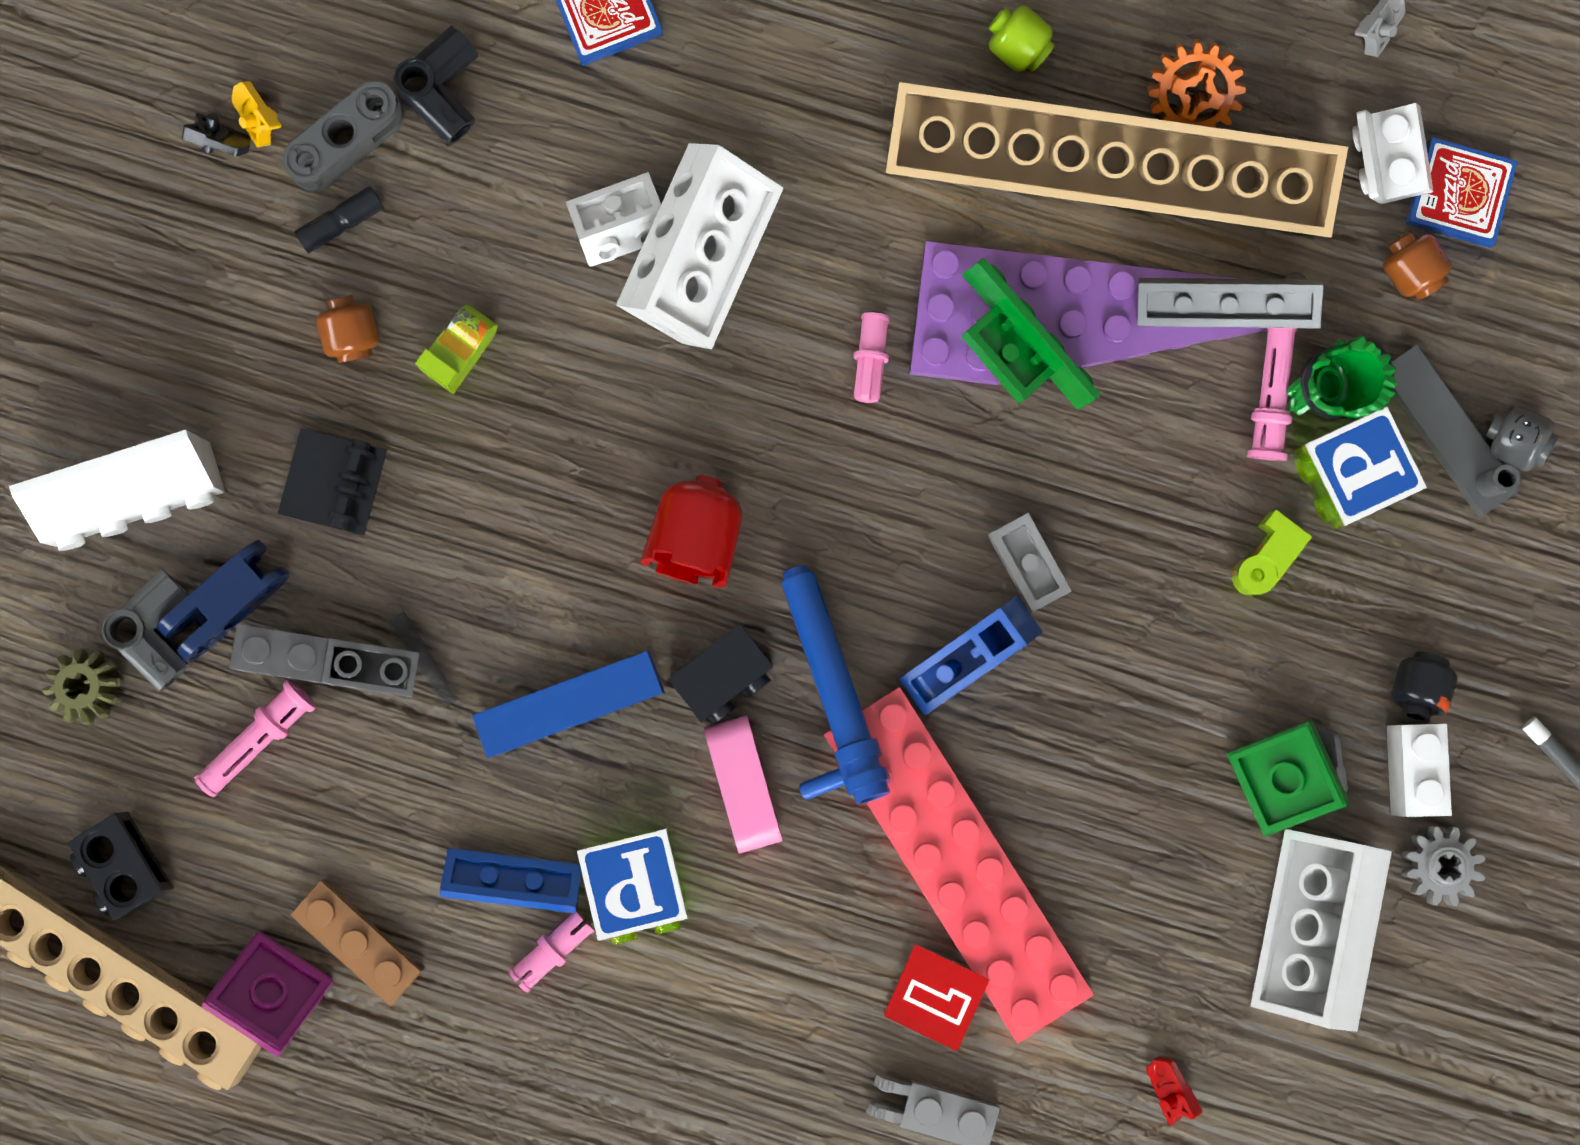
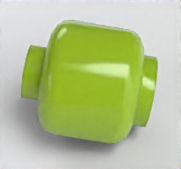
[988,5,1055,72]

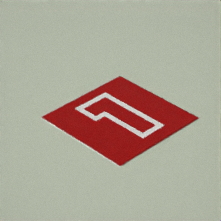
[883,944,990,1052]

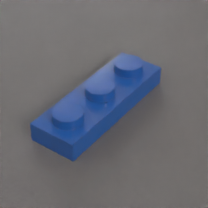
[440,848,583,913]

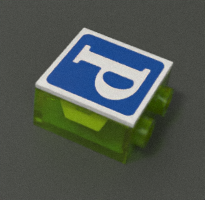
[1295,407,1427,530]
[577,827,690,945]

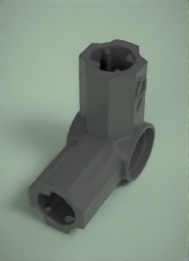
[101,569,190,692]

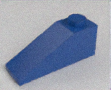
[899,596,1043,716]

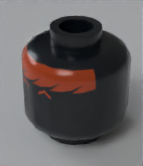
[1391,652,1458,722]

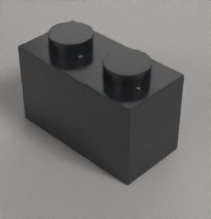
[668,624,773,724]

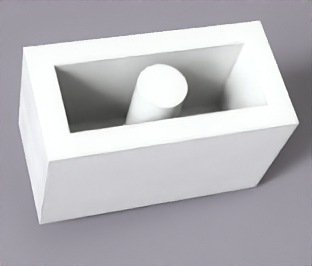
[1386,724,1452,817]

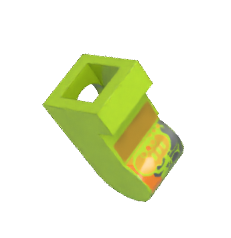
[415,304,498,395]
[1232,510,1312,596]

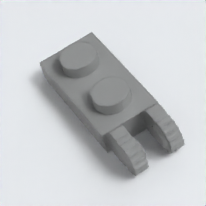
[866,1075,1000,1145]

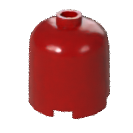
[641,475,742,588]

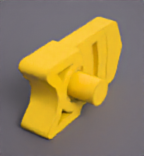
[232,81,281,148]

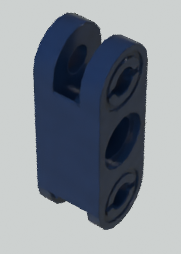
[156,540,290,663]

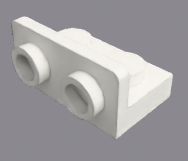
[1352,103,1434,204]
[566,172,661,266]

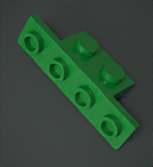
[961,258,1100,410]

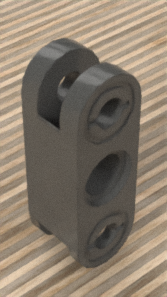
[283,81,404,192]

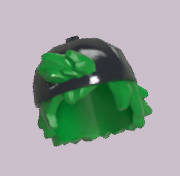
[1287,336,1397,420]

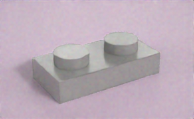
[988,513,1071,614]

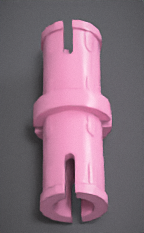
[508,910,595,993]

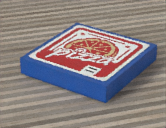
[556,0,663,66]
[1406,137,1518,248]

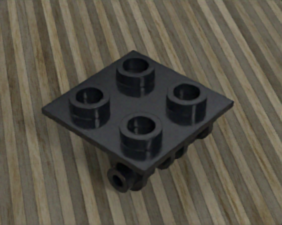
[278,428,388,536]

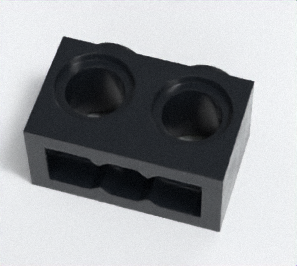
[67,812,174,921]

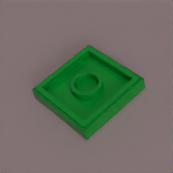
[1227,719,1350,837]

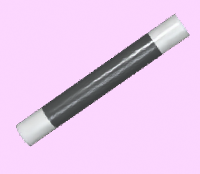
[1522,717,1580,790]

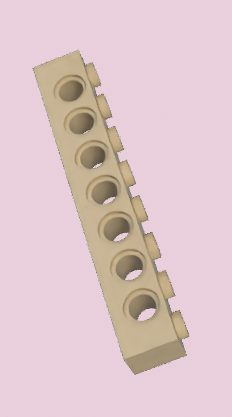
[0,866,261,1090]

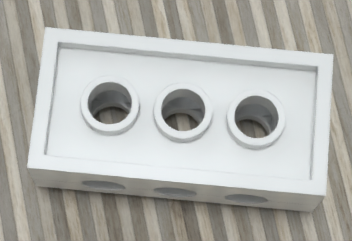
[616,143,783,349]

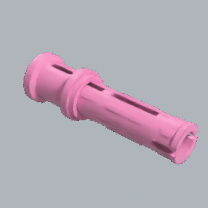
[1246,328,1297,461]
[194,679,317,798]

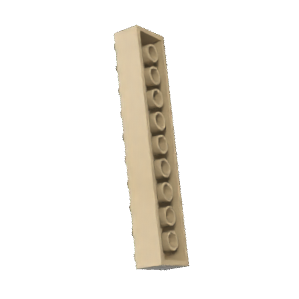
[885,82,1348,238]

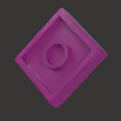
[202,930,334,1058]

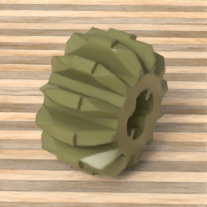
[42,648,125,725]

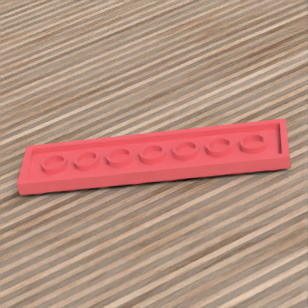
[824,687,1094,1044]

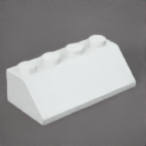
[9,430,225,551]
[1250,829,1392,1032]

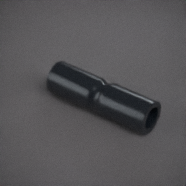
[294,186,385,254]

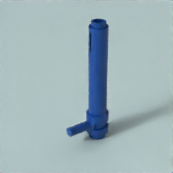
[781,565,891,804]

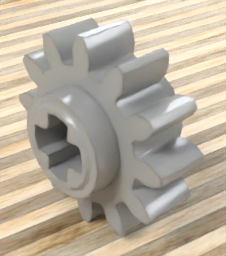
[1401,826,1486,907]

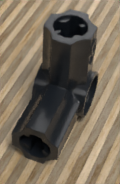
[394,25,478,147]

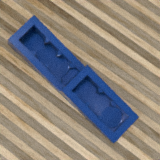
[472,651,665,758]

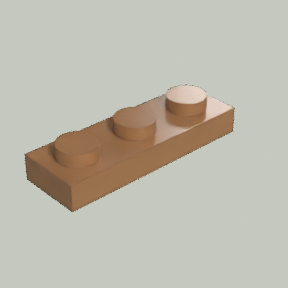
[290,880,423,1006]

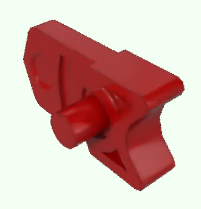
[1146,1056,1202,1126]

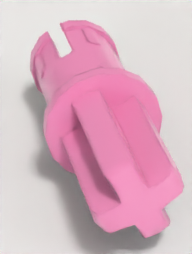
[854,312,890,403]

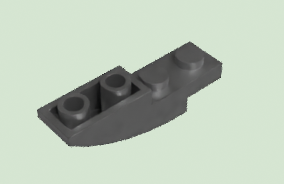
[229,624,420,697]

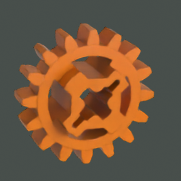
[1147,39,1246,128]

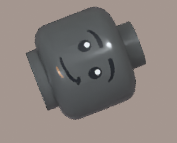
[1486,406,1559,472]

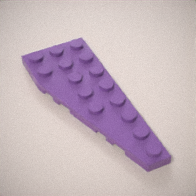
[909,241,1267,385]

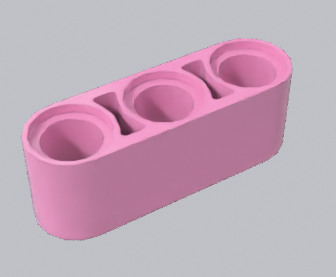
[704,715,783,854]

